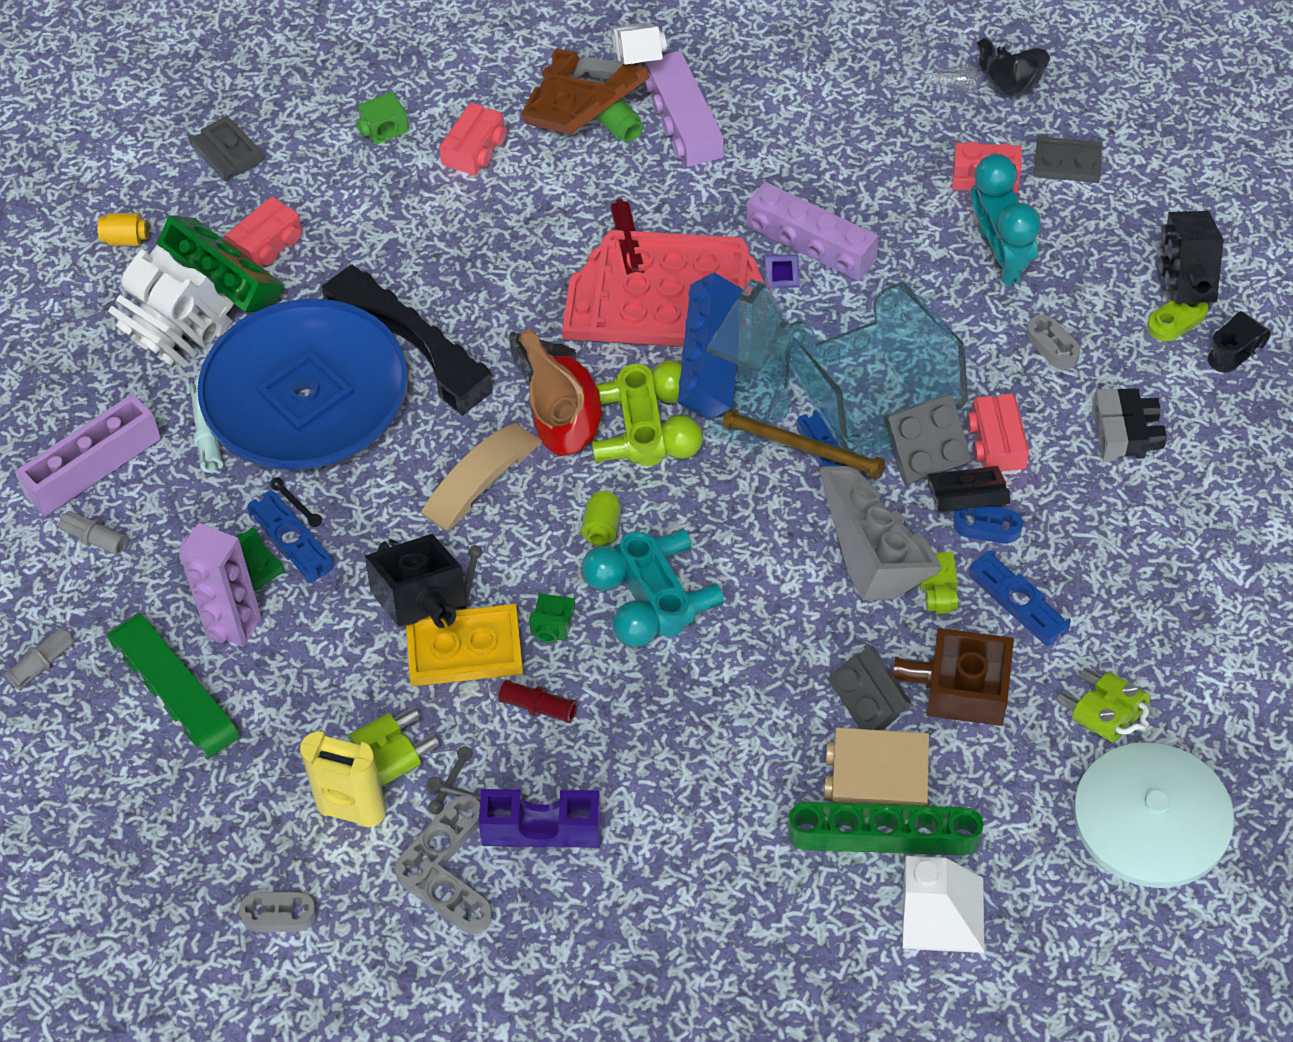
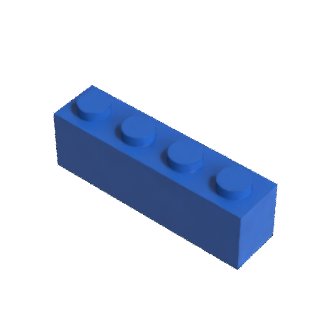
[677,272,744,420]

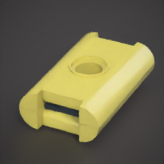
[300,731,387,827]

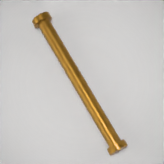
[723,409,885,479]

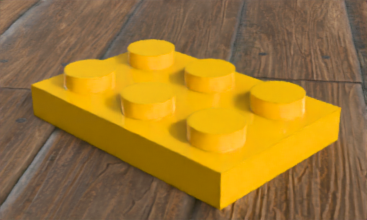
[406,604,523,687]

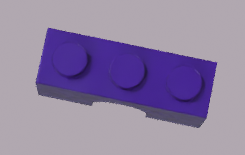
[478,789,601,848]

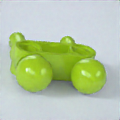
[592,360,703,466]

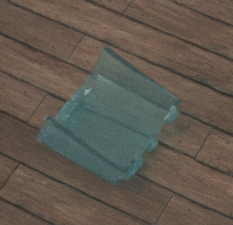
[779,281,968,460]

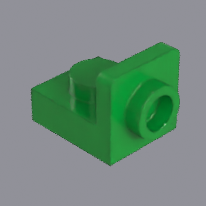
[235,527,284,591]
[529,593,575,643]

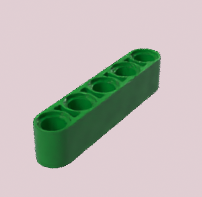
[106,612,240,760]
[788,802,984,856]

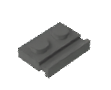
[188,115,264,182]
[1034,136,1103,183]
[827,644,913,730]

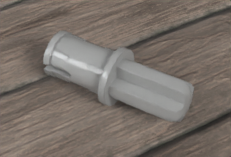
[58,511,129,557]
[4,628,74,691]

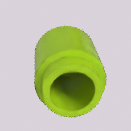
[581,491,621,546]

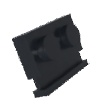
[928,466,1010,512]

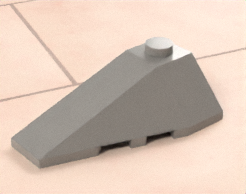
[820,466,942,601]

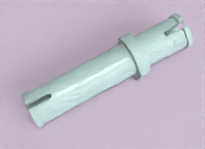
[189,380,223,473]

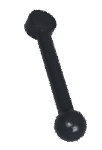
[270,477,322,527]

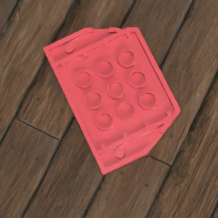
[562,230,771,352]

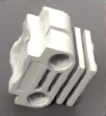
[108,245,234,368]

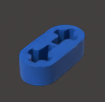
[953,506,1023,543]

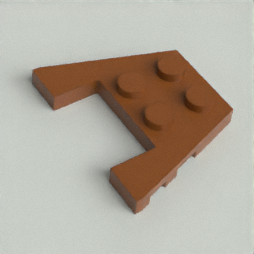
[521,48,650,135]

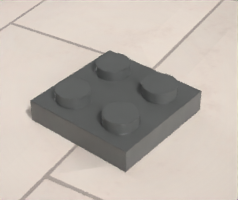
[883,394,972,484]

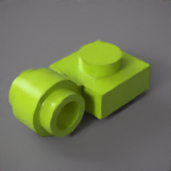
[919,552,958,615]

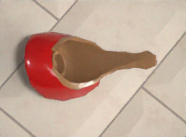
[519,328,602,456]

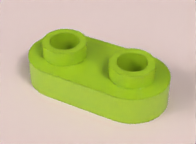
[1147,299,1208,342]

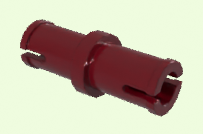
[498,679,578,724]

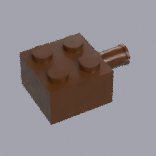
[893,628,1014,726]

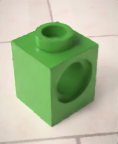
[356,92,409,145]

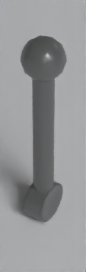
[459,545,483,610]
[428,746,472,815]
[426,777,481,802]

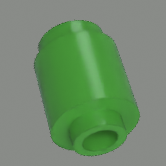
[597,98,643,143]

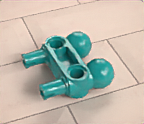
[971,154,1041,286]
[581,528,724,648]

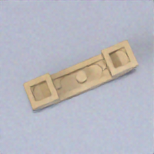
[421,423,542,533]

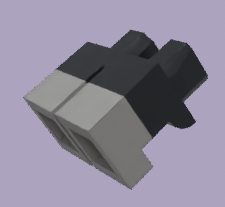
[1092,388,1167,462]

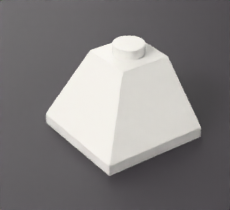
[902,856,984,953]

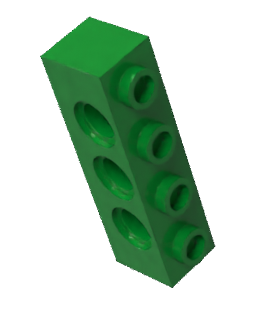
[156,215,285,313]

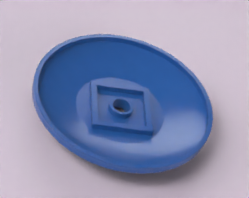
[197,299,408,470]

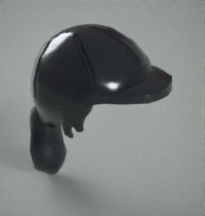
[977,37,1050,97]

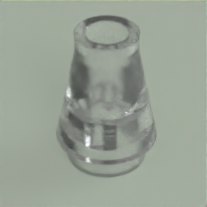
[932,64,980,96]

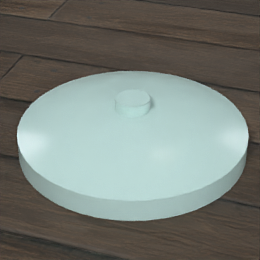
[1074,743,1234,888]

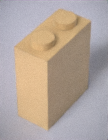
[824,727,929,806]

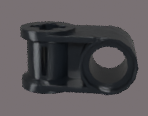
[1207,311,1271,373]

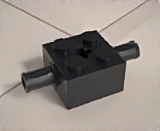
[1158,210,1224,303]
[365,533,467,628]

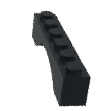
[321,264,493,416]

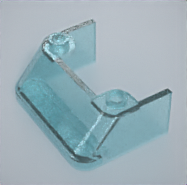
[707,279,794,453]

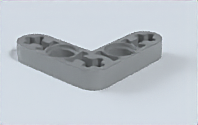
[395,795,492,934]

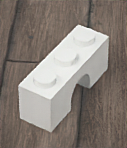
[611,22,667,65]

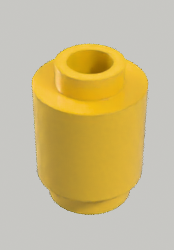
[98,213,149,246]

